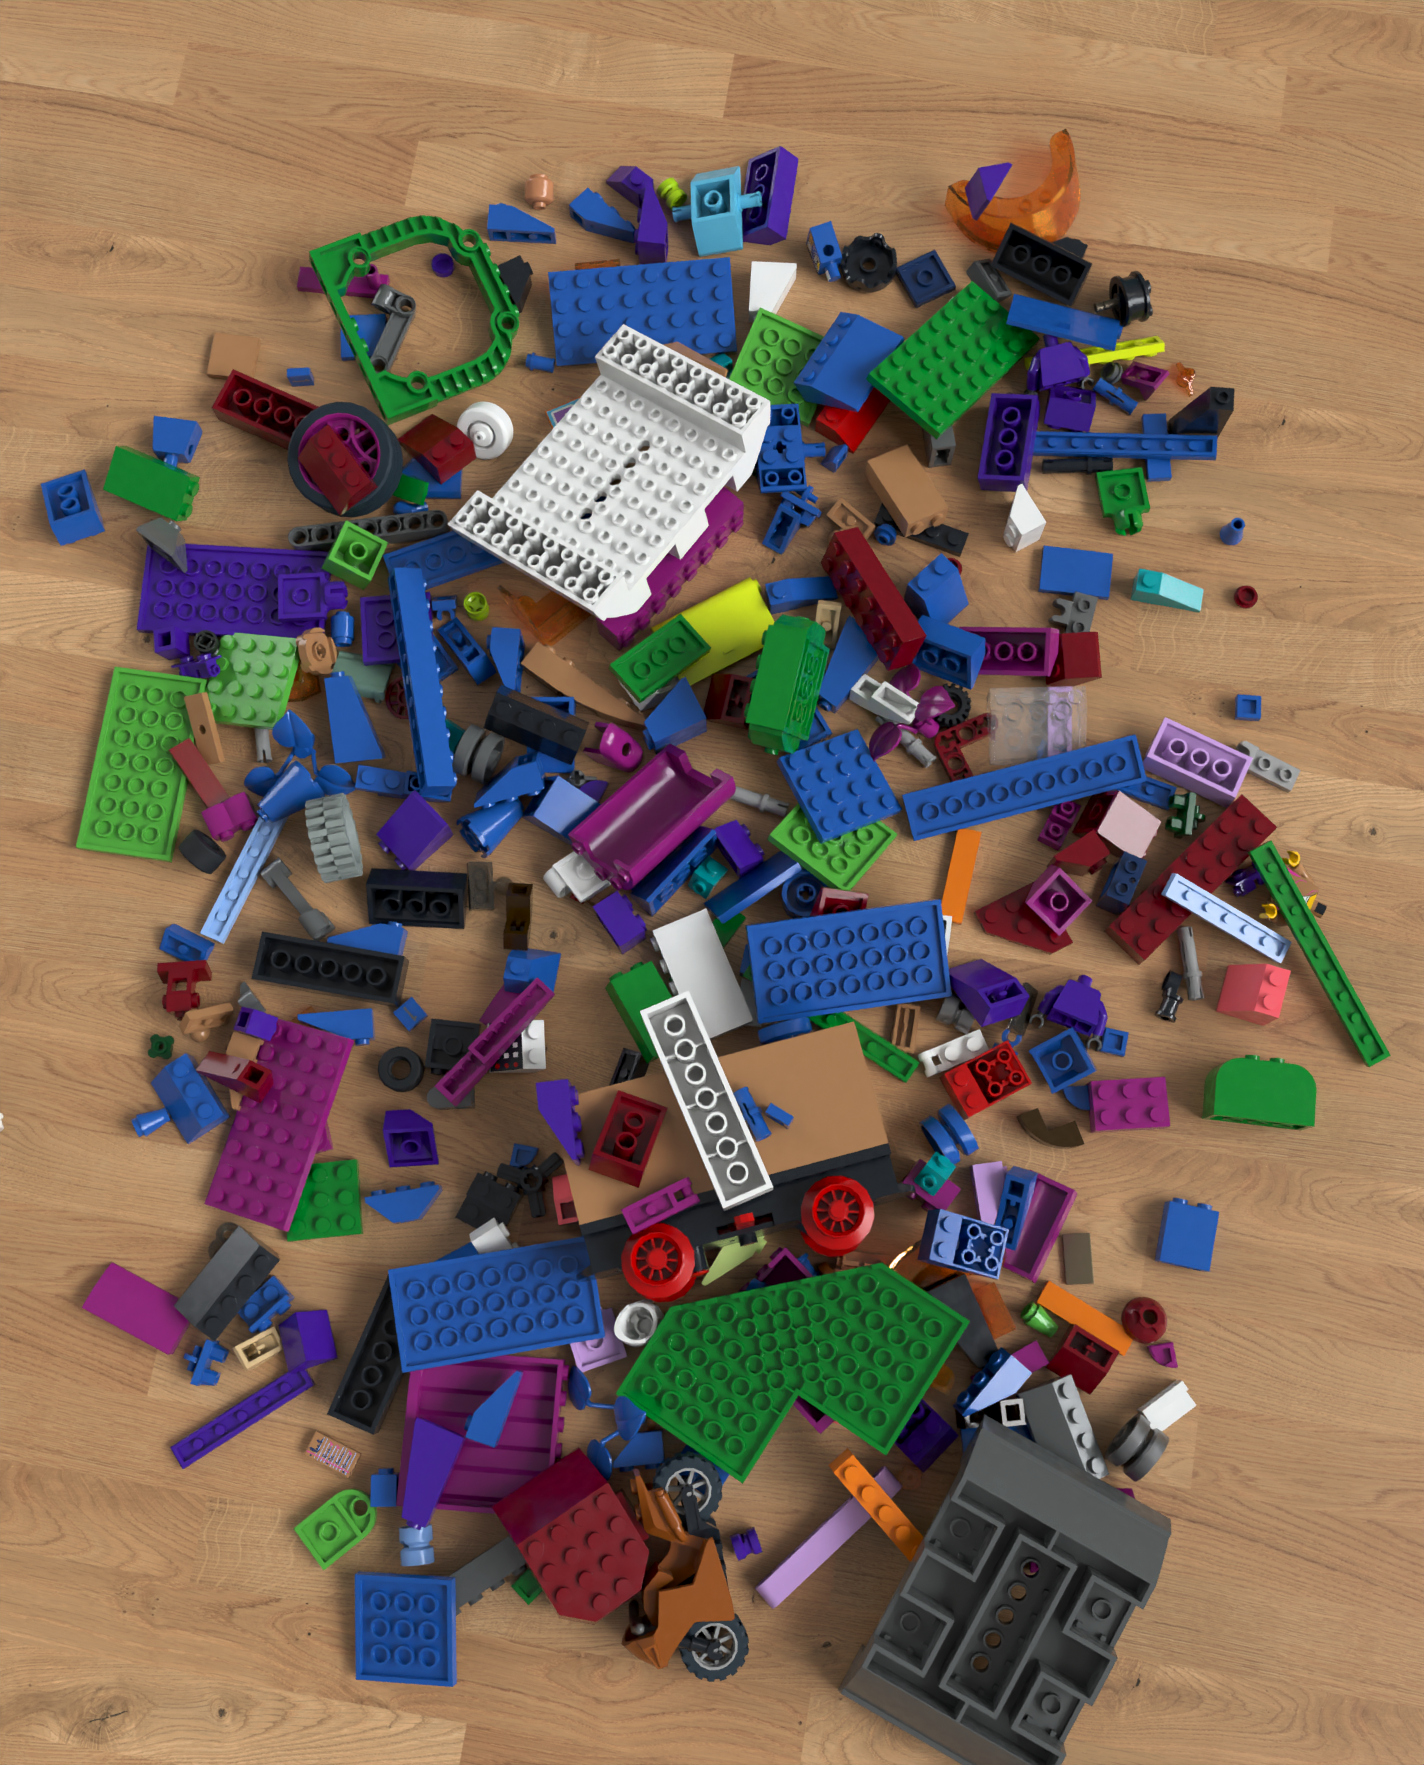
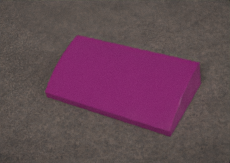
[1001,1170,1078,1283]
[82,1262,190,1355]

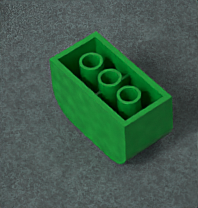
[1202,1055,1317,1131]

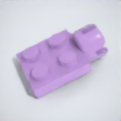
[570,1307,627,1372]

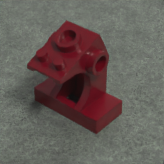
[157,960,212,1021]

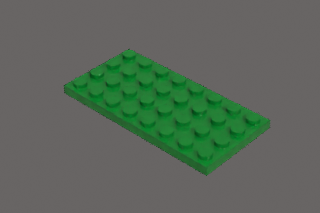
[866,281,1041,440]

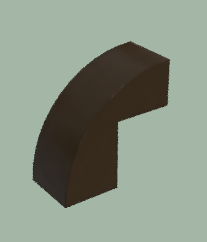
[503,883,533,951]
[1017,1108,1084,1149]
[954,1398,1026,1429]

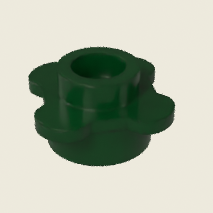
[148,1034,174,1060]

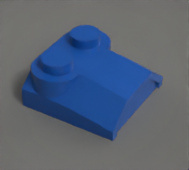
[1029,1027,1097,1094]

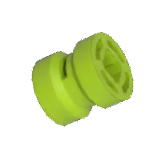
[657,178,688,211]
[464,592,489,621]

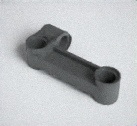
[370,284,416,374]
[260,857,336,941]

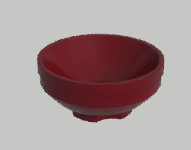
[1121,1297,1168,1344]

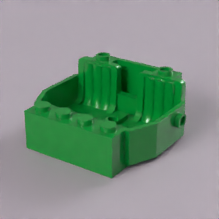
[744,614,830,755]

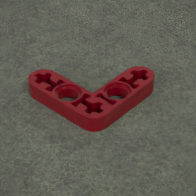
[933,713,998,782]

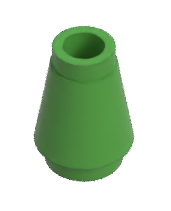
[1020,1301,1058,1338]

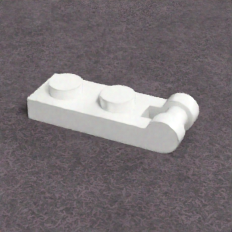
[917,1029,989,1078]

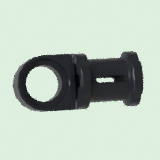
[1154,970,1184,1023]

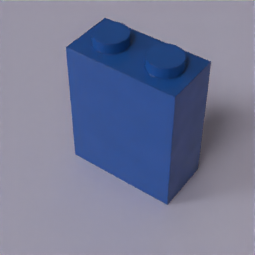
[1155,1198,1219,1272]

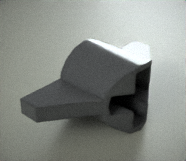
[564,770,597,789]
[238,981,266,1012]

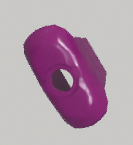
[583,722,643,773]

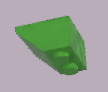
[321,520,388,590]

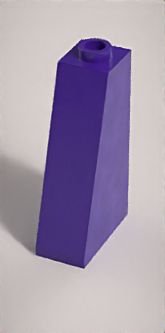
[402,1417,466,1530]

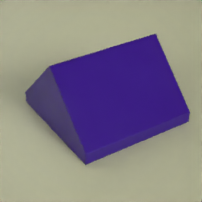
[965,162,1012,221]
[278,1310,338,1374]

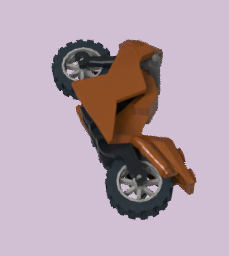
[621,1451,749,1682]

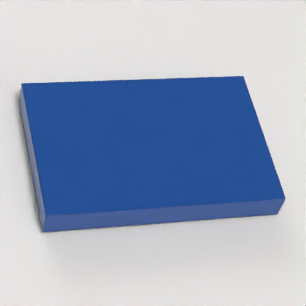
[1038,545,1113,600]

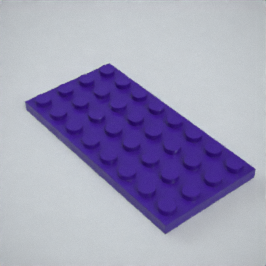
[137,544,331,638]

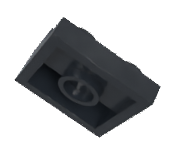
[425,1018,481,1076]
[456,1171,523,1229]

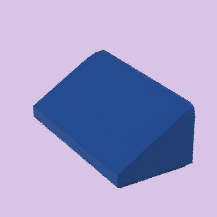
[159,924,215,961]

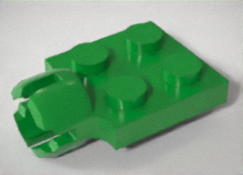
[1095,467,1150,536]

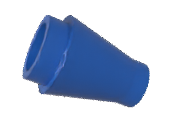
[1220,518,1245,545]
[131,1107,171,1137]

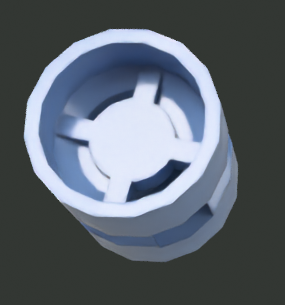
[399,1524,435,1566]

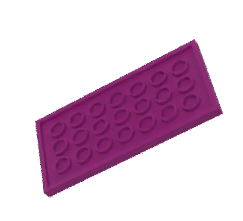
[204,1019,354,1232]

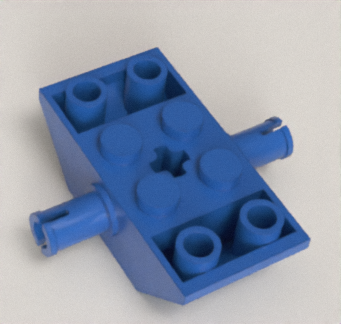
[755,404,825,493]

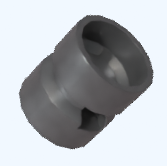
[936,992,975,1034]

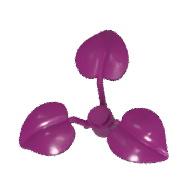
[869,663,955,762]

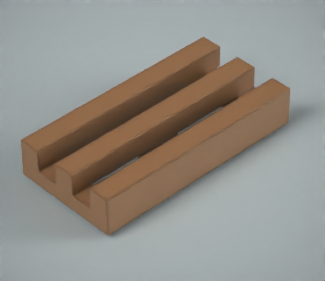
[890,1003,921,1054]

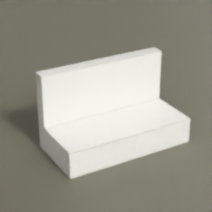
[1137,1380,1196,1431]

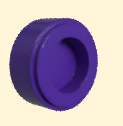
[431,253,455,278]

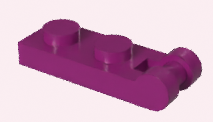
[621,1177,700,1235]

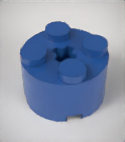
[781,869,830,919]

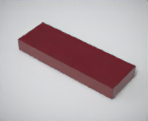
[168,738,229,809]

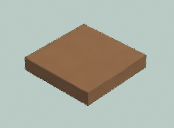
[207,332,261,380]

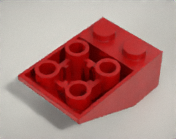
[939,1040,1032,1120]

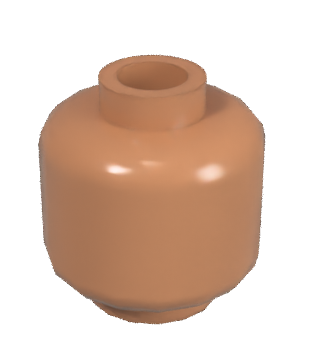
[525,174,554,210]

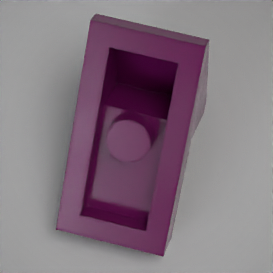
[1120,361,1169,401]

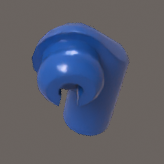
[393,501,428,515]

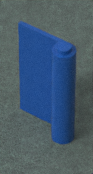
[1006,294,1123,351]

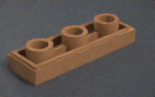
[184,692,225,765]

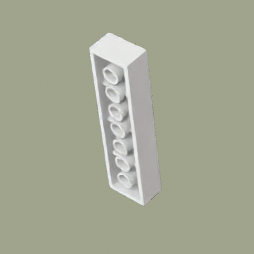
[640,991,773,1211]

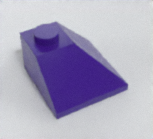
[383,1109,439,1168]

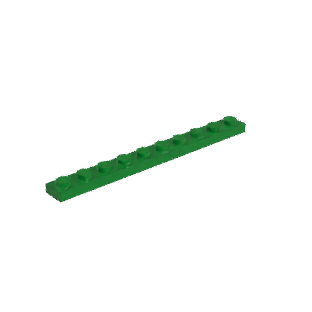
[1247,840,1391,1067]

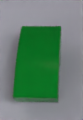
[393,473,429,505]

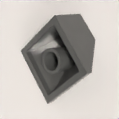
[136,518,188,573]

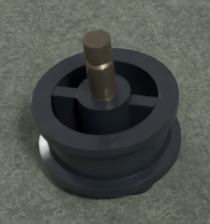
[1094,271,1153,327]

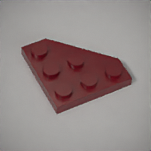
[974,881,1073,955]

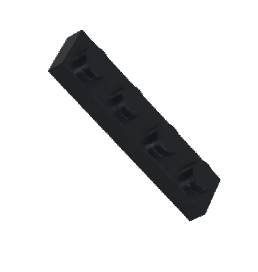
[874,503,969,557]

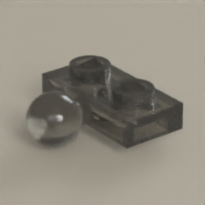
[467,862,513,911]

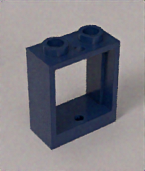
[1096,851,1147,916]

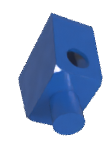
[153,416,203,467]

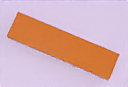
[941,828,982,925]
[1036,1280,1133,1356]

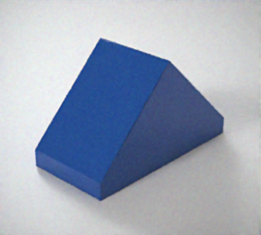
[762,504,801,555]

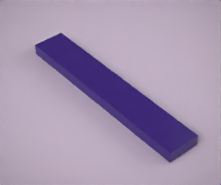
[170,1369,315,1469]

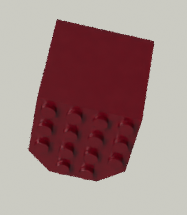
[491,1447,649,1625]

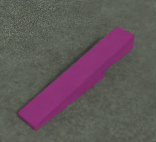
[435,977,555,1107]

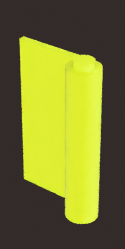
[650,577,775,686]

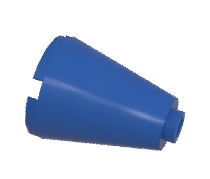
[256,760,326,823]
[456,799,524,858]

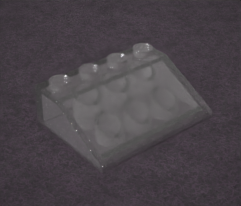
[986,686,1087,765]

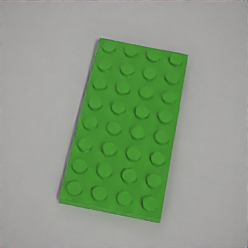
[76,667,208,863]

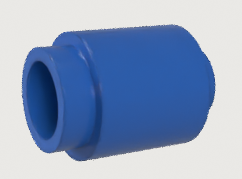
[331,611,354,647]

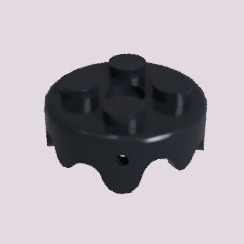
[841,233,897,293]

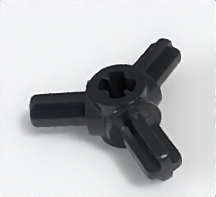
[497,1152,564,1218]

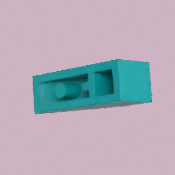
[1130,568,1204,612]

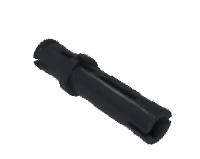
[1042,456,1113,475]

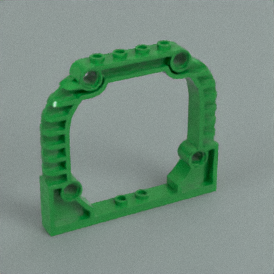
[309,215,520,425]

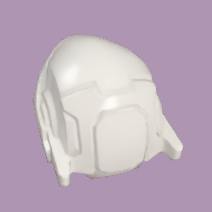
[614,1299,664,1347]

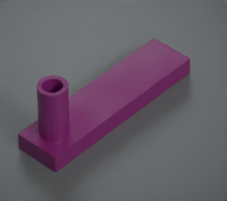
[297,264,390,298]

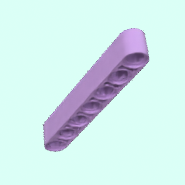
[755,1466,902,1609]

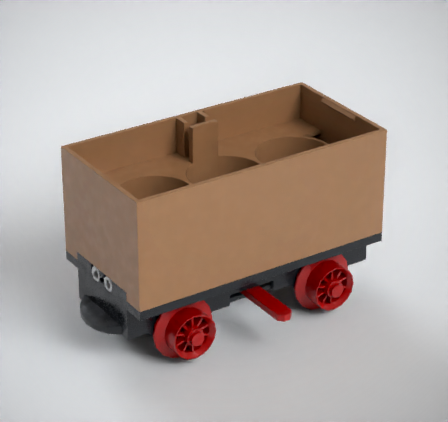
[559,1022,916,1303]

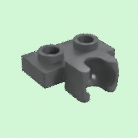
[1048,592,1098,633]

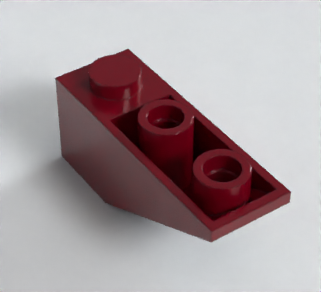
[196,1051,274,1103]

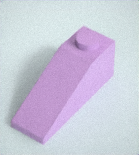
[969,1161,1008,1225]

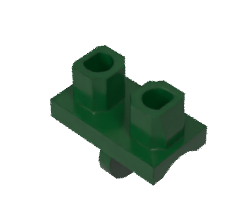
[1165,792,1206,839]

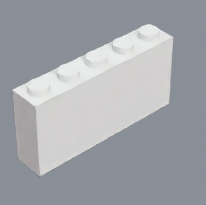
[650,909,753,1040]

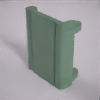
[330,651,395,704]

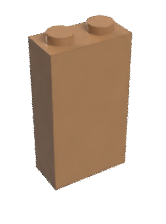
[864,445,949,537]

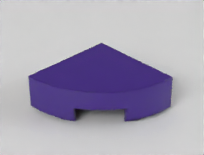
[579,780,609,803]

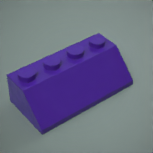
[742,146,799,245]

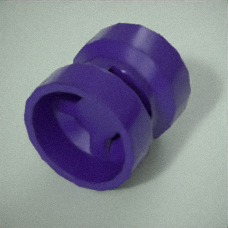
[730,1527,763,1561]

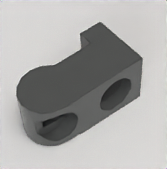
[427,1086,475,1110]

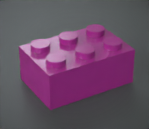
[1086,1077,1170,1133]

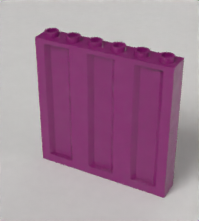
[396,1355,569,1514]

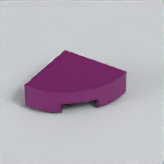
[1147,1342,1178,1368]

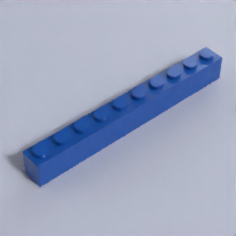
[388,567,457,795]

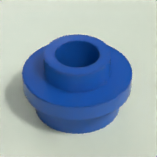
[874,524,897,546]

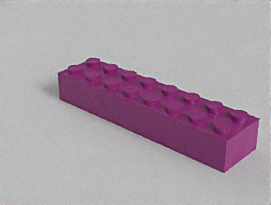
[596,486,744,651]

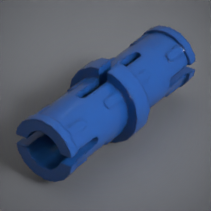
[1092,378,1139,415]
[733,1087,772,1141]

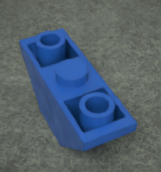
[364,1181,443,1224]

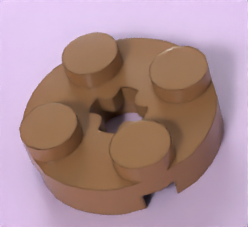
[296,628,337,676]

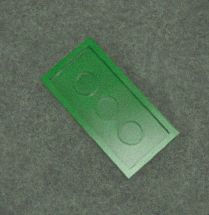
[608,614,711,704]

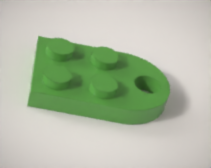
[293,1489,377,1571]

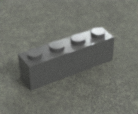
[447,1536,527,1616]

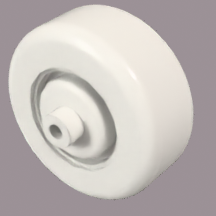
[456,402,513,460]

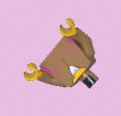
[1259,850,1327,927]

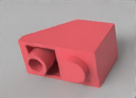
[552,1174,579,1226]

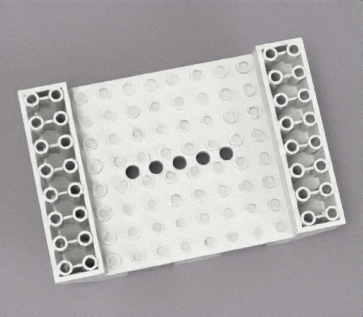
[447,324,770,621]

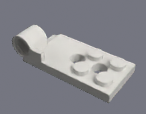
[543,851,611,903]

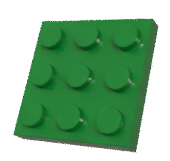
[287,1159,363,1242]

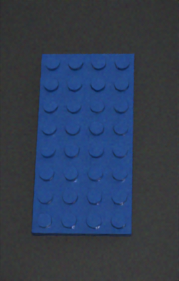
[548,257,737,367]
[746,899,952,1024]
[388,1236,605,1373]

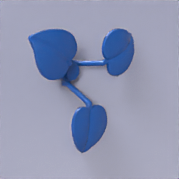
[244,709,355,797]
[568,1365,646,1481]

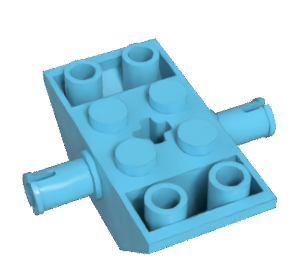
[672,166,762,257]

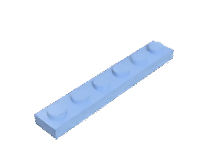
[200,816,288,944]
[1161,873,1292,963]

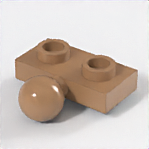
[826,497,877,543]
[179,1003,234,1042]

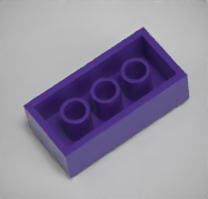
[978,393,1040,492]

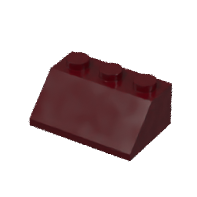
[298,424,378,516]

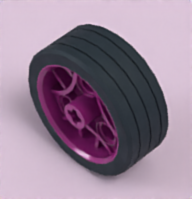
[287,402,403,517]

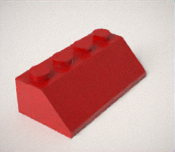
[815,387,890,454]

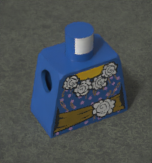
[806,221,842,282]

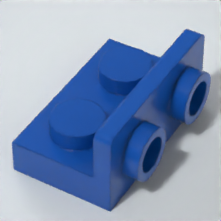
[238,1276,294,1333]

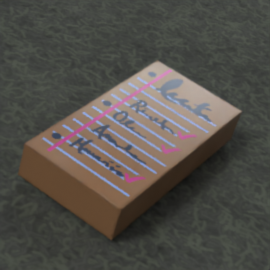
[304,1431,362,1478]

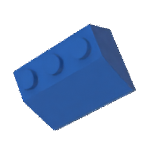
[912,615,985,690]
[151,1053,230,1144]

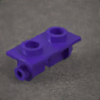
[171,653,222,678]
[1225,862,1264,897]

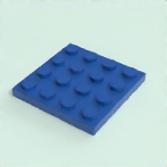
[776,729,902,844]
[355,1571,457,1687]

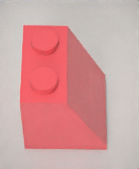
[1216,964,1291,1026]

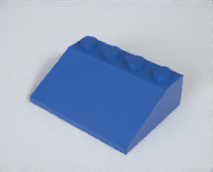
[794,312,905,412]
[630,826,717,917]

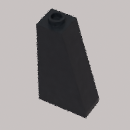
[1168,387,1235,439]
[922,1271,998,1369]

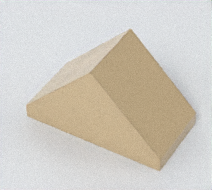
[232,1326,283,1370]

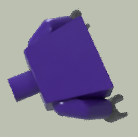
[1023,334,1094,400]
[1029,975,1108,1051]

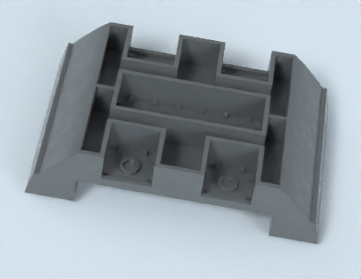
[838,1414,1171,1765]

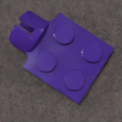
[278,572,348,622]

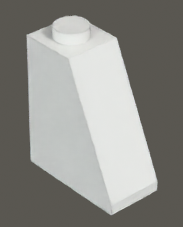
[749,261,797,322]

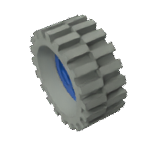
[305,793,363,883]

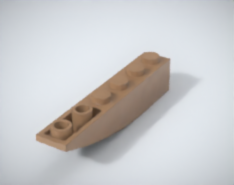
[521,642,648,731]

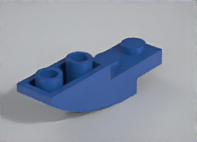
[355,765,452,802]

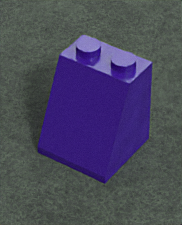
[376,790,454,871]

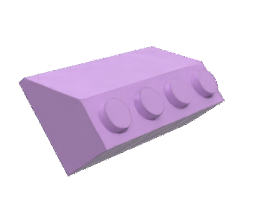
[1143,717,1253,808]

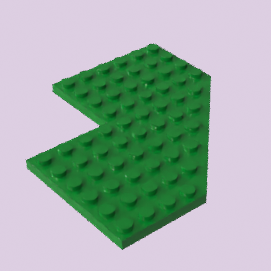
[616,1262,970,1484]

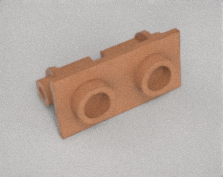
[835,1251,887,1272]

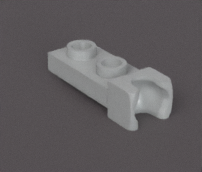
[1236,741,1301,793]

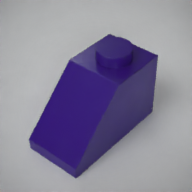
[606,166,654,209]

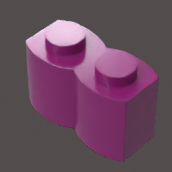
[201,792,259,842]

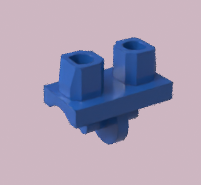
[781,485,822,527]
[183,1339,229,1386]

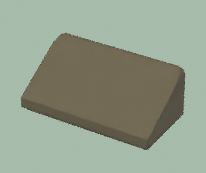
[1062,1233,1094,1285]

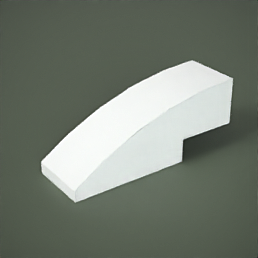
[849,674,919,724]

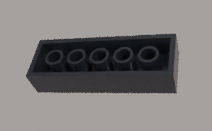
[251,931,409,1008]
[327,1275,404,1435]

